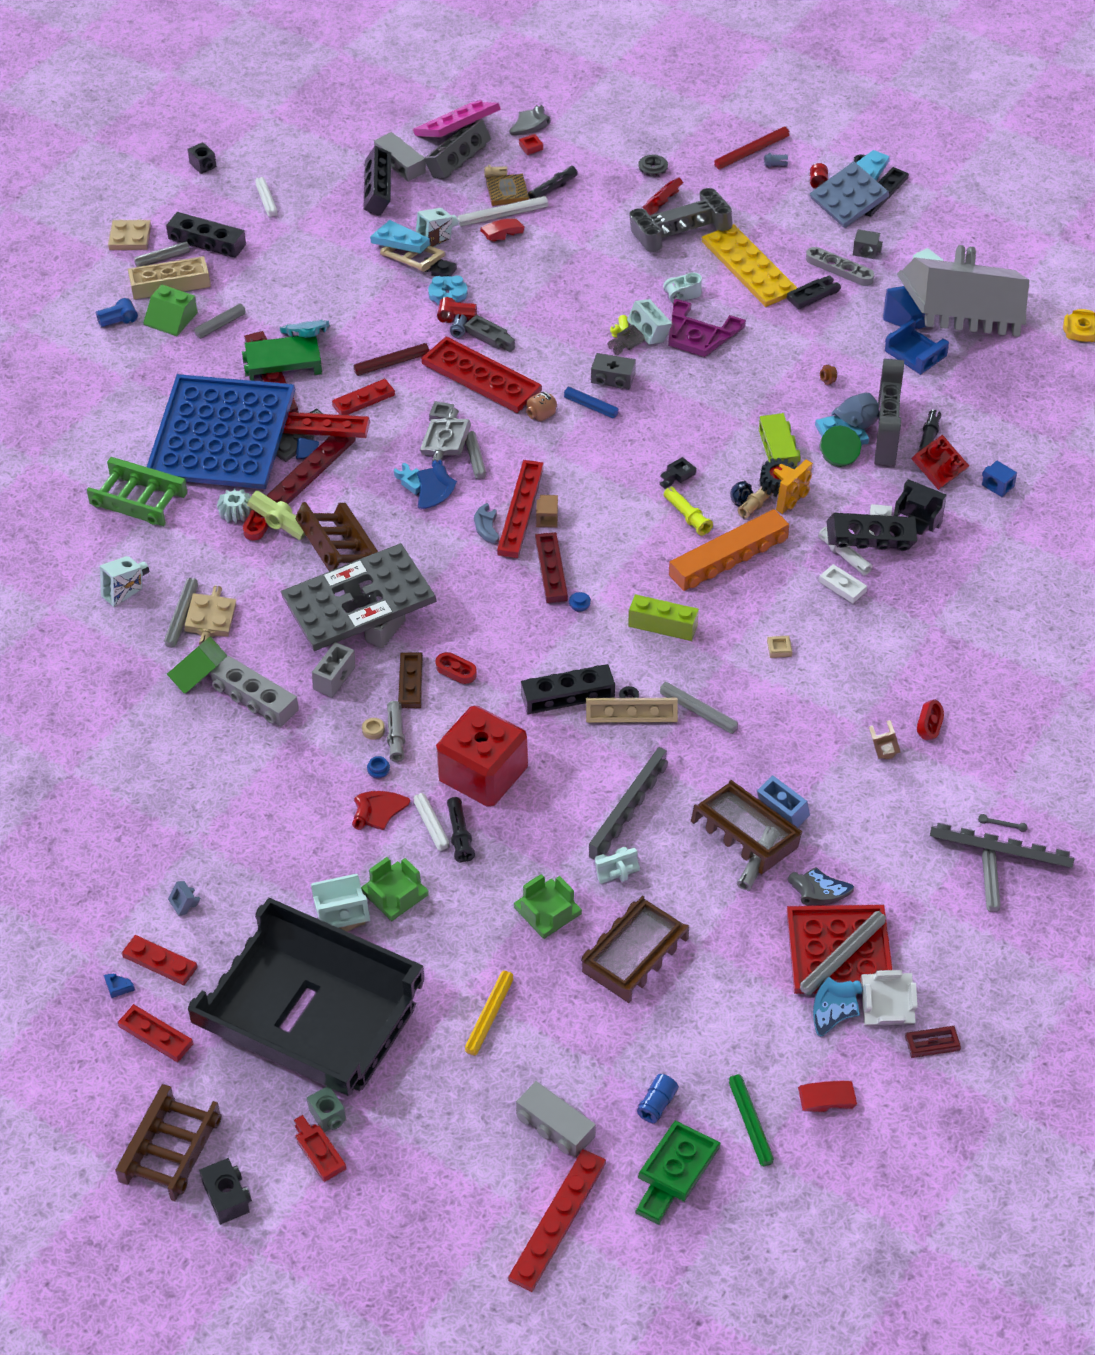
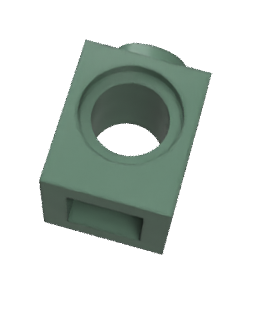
[307,1087,346,1132]

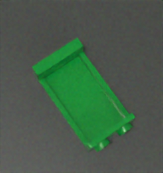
[242,336,322,381]

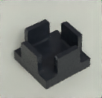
[894,479,947,535]

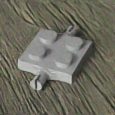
[420,408,471,462]

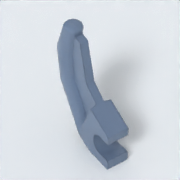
[473,503,499,544]

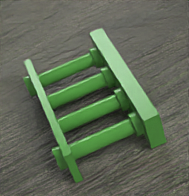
[87,457,188,526]

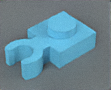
[394,463,420,495]

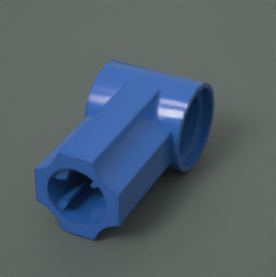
[95,298,138,327]

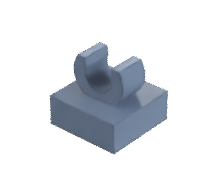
[168,881,201,916]

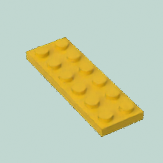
[702,224,797,307]

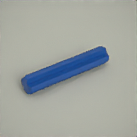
[564,387,619,418]

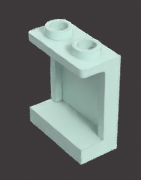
[311,874,370,928]

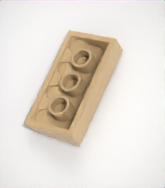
[128,256,211,300]

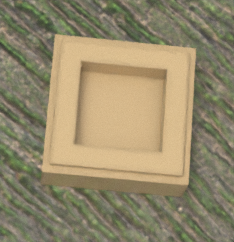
[767,636,792,658]

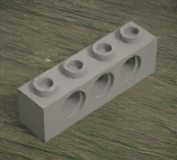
[211,656,299,727]

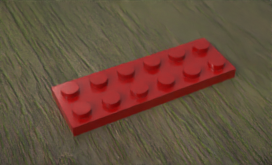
[421,336,542,413]

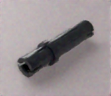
[528,165,578,199]
[918,409,942,452]

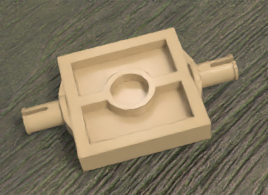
[185,585,236,645]

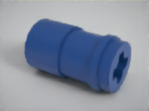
[637,1074,679,1123]

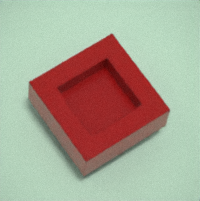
[519,134,544,155]

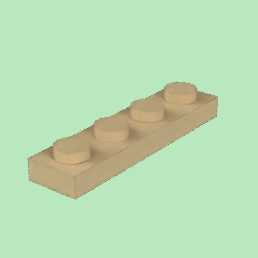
[586,698,678,723]

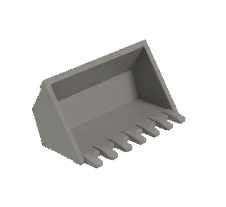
[897,245,1030,337]

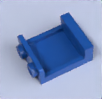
[885,319,949,375]

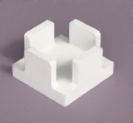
[861,970,918,1026]

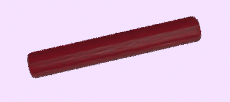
[353,343,429,375]

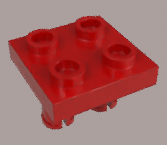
[911,434,969,490]

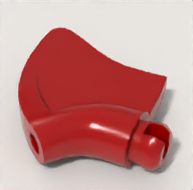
[352,791,410,830]

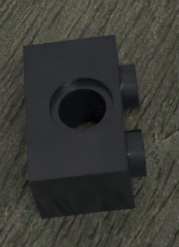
[199,1158,252,1225]

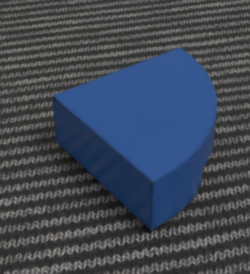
[296,438,319,459]
[104,973,135,998]

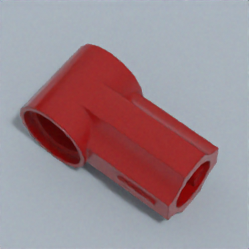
[437,297,477,323]

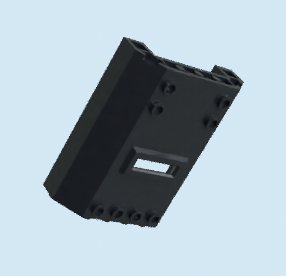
[188,897,425,1096]

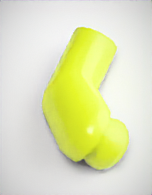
[610,315,630,338]

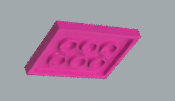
[413,100,501,137]

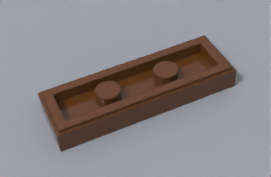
[398,652,423,708]

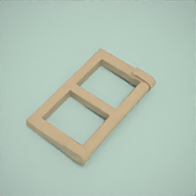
[380,246,445,272]

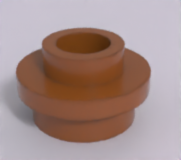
[820,364,837,385]

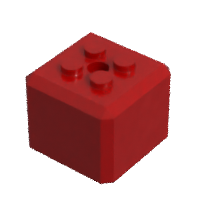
[436,706,528,807]

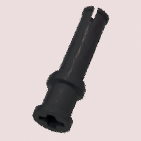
[447,797,475,863]

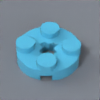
[428,275,467,305]

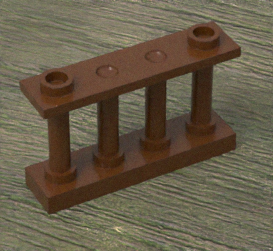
[295,502,378,571]
[115,1084,222,1201]

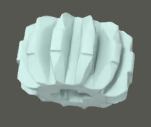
[217,488,252,524]

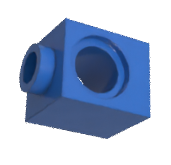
[982,460,1017,497]

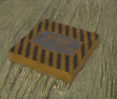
[486,173,529,206]

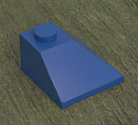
[883,286,927,329]

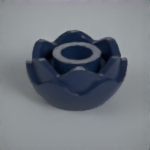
[730,481,753,507]

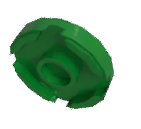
[819,425,862,467]

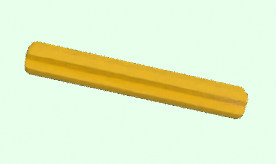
[465,970,514,1056]

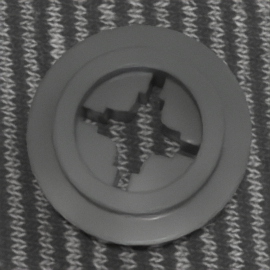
[638,155,668,177]

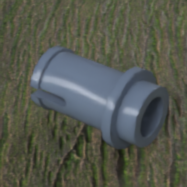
[764,153,788,168]
[450,314,467,338]

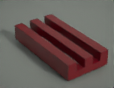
[905,1025,961,1058]

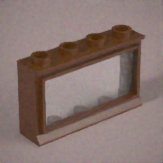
[690,780,802,875]
[581,895,689,1003]

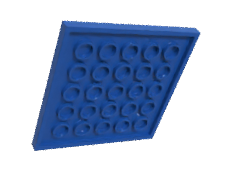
[147,374,296,489]

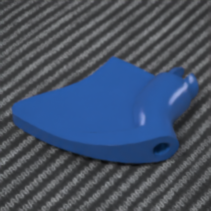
[417,460,457,509]

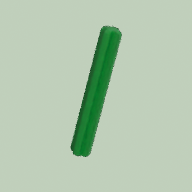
[729,1074,774,1167]

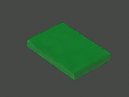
[638,1120,721,1202]

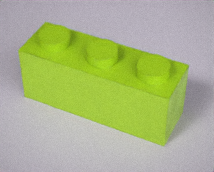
[758,413,801,467]
[628,594,699,641]

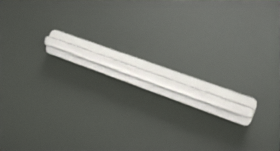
[457,196,548,226]

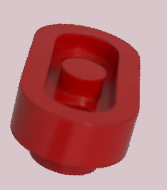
[243,509,269,540]
[435,652,477,684]
[917,699,944,741]

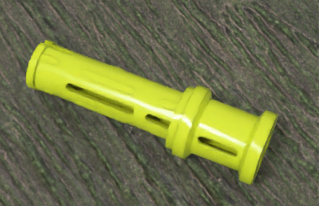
[663,486,713,536]

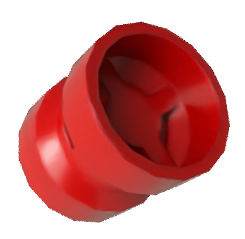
[810,163,829,189]

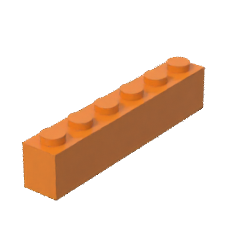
[669,509,789,591]

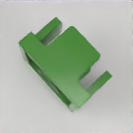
[361,857,429,922]
[514,874,582,939]

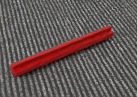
[714,126,790,169]

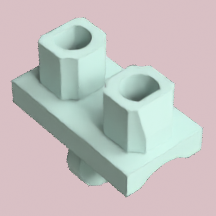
[595,847,640,884]

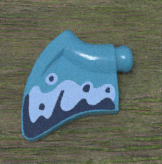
[813,977,863,1036]

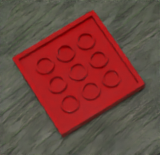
[786,905,892,994]

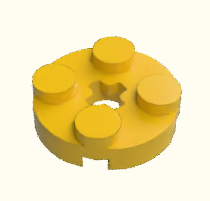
[1063,309,1095,342]

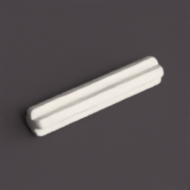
[255,177,278,217]
[413,793,450,851]

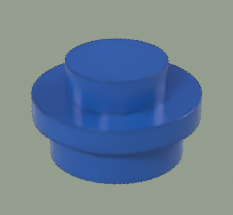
[569,592,591,612]
[367,756,390,778]

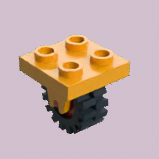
[759,458,813,514]

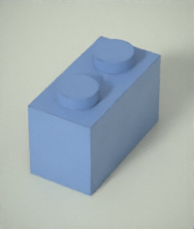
[757,775,810,828]

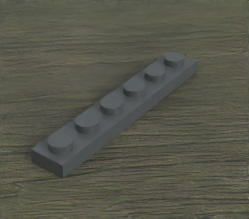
[589,747,668,860]
[930,822,1075,868]

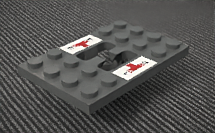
[281,543,437,651]

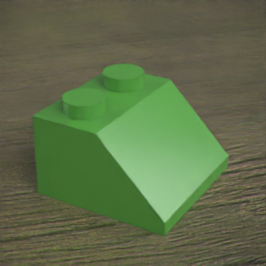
[143,284,198,336]

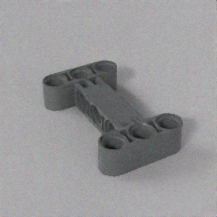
[629,188,733,252]
[874,358,904,466]

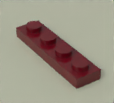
[535,532,568,603]

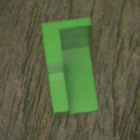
[167,636,228,693]

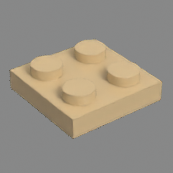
[108,219,151,250]

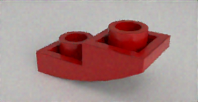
[480,218,525,241]
[798,1081,857,1112]

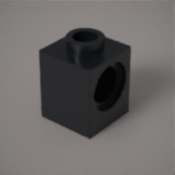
[187,142,217,174]

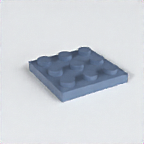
[809,161,889,228]

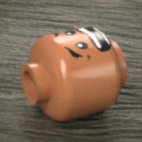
[526,392,557,421]

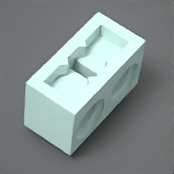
[627,299,672,345]

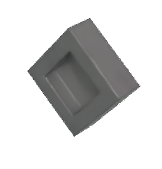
[429,401,454,421]

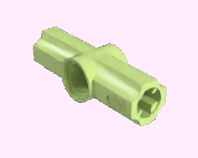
[247,490,305,540]

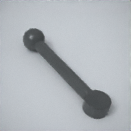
[978,814,1028,832]

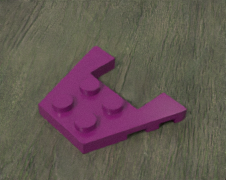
[668,298,746,357]

